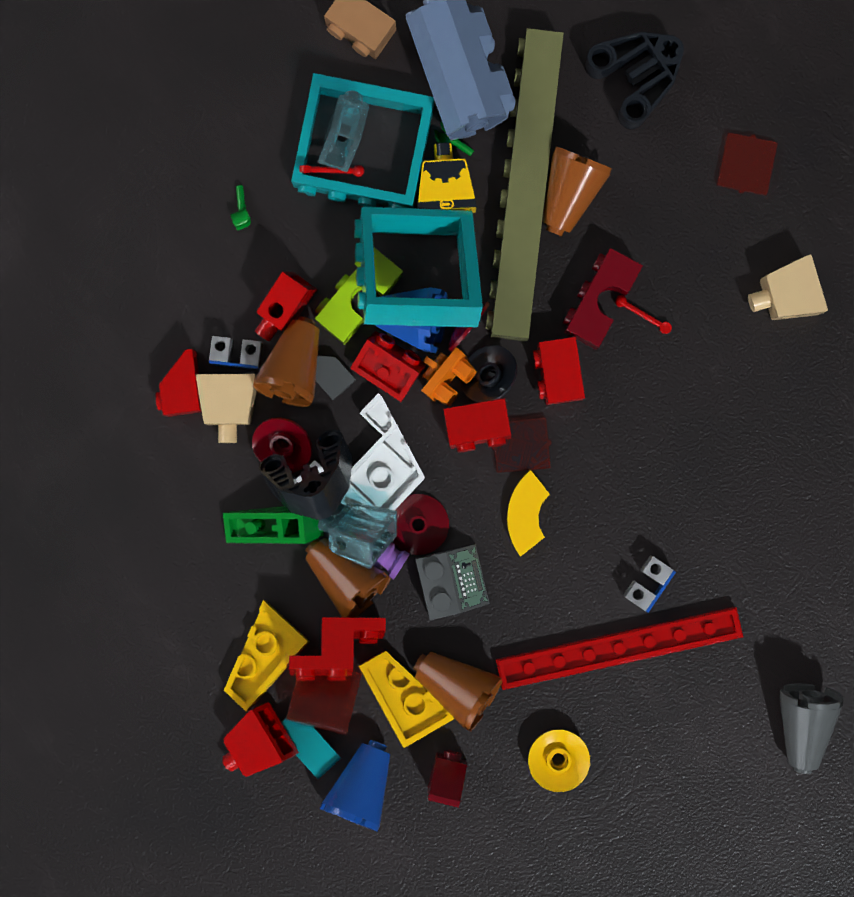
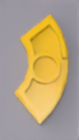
[507,470,550,557]

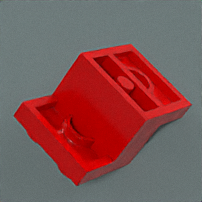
[289,617,386,681]

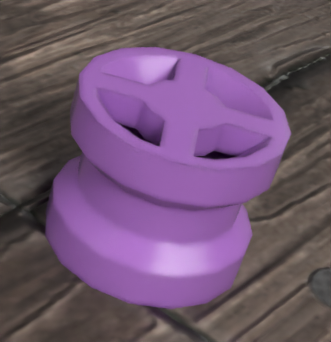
[374,541,410,580]

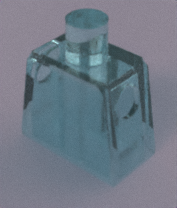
[318,91,369,172]
[318,503,397,569]

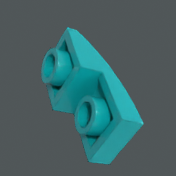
[281,709,341,779]

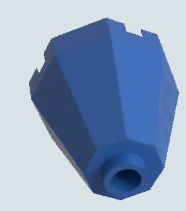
[376,287,448,353]

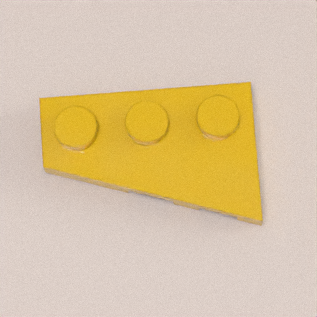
[224,600,310,711]
[358,651,454,748]

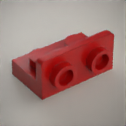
[350,331,426,402]

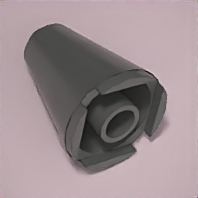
[779,683,844,774]

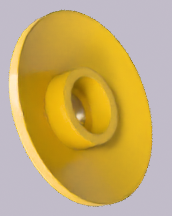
[528,729,590,792]

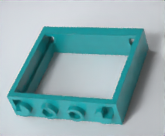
[291,73,435,209]
[354,207,483,327]

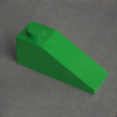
[223,506,324,544]

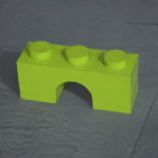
[315,247,403,345]

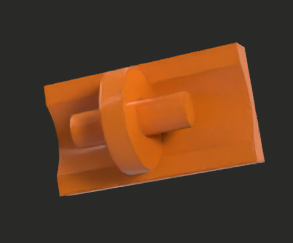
[421,347,477,406]

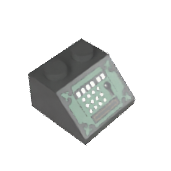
[415,544,490,620]

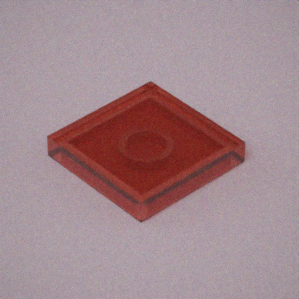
[286,671,362,735]

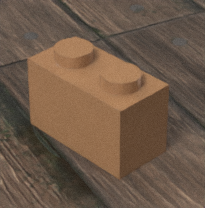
[324,0,396,59]

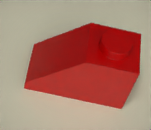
[155,349,202,417]

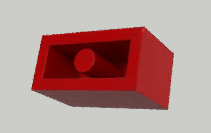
[533,337,585,405]
[444,398,511,453]

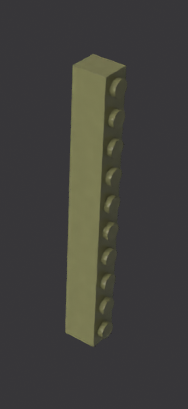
[486,28,564,341]

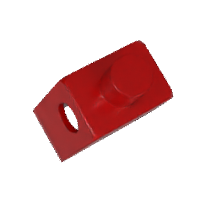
[255,271,318,341]
[222,702,299,777]

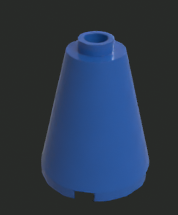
[320,740,391,832]

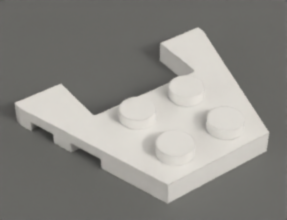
[296,393,425,523]

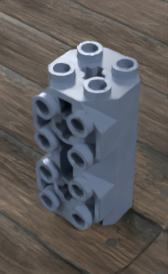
[405,0,515,140]

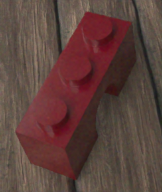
[563,248,643,350]

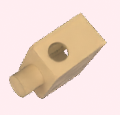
[748,254,828,320]
[196,374,257,443]

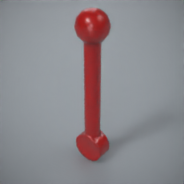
[299,165,365,177]
[615,295,672,334]

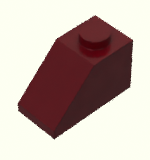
[428,750,467,808]

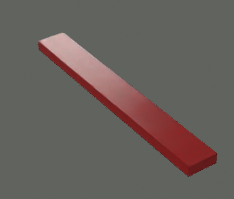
[496,606,743,690]

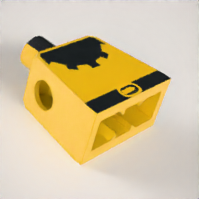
[417,143,476,213]

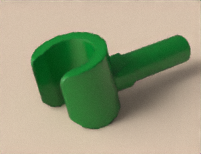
[434,121,474,156]
[230,185,251,230]

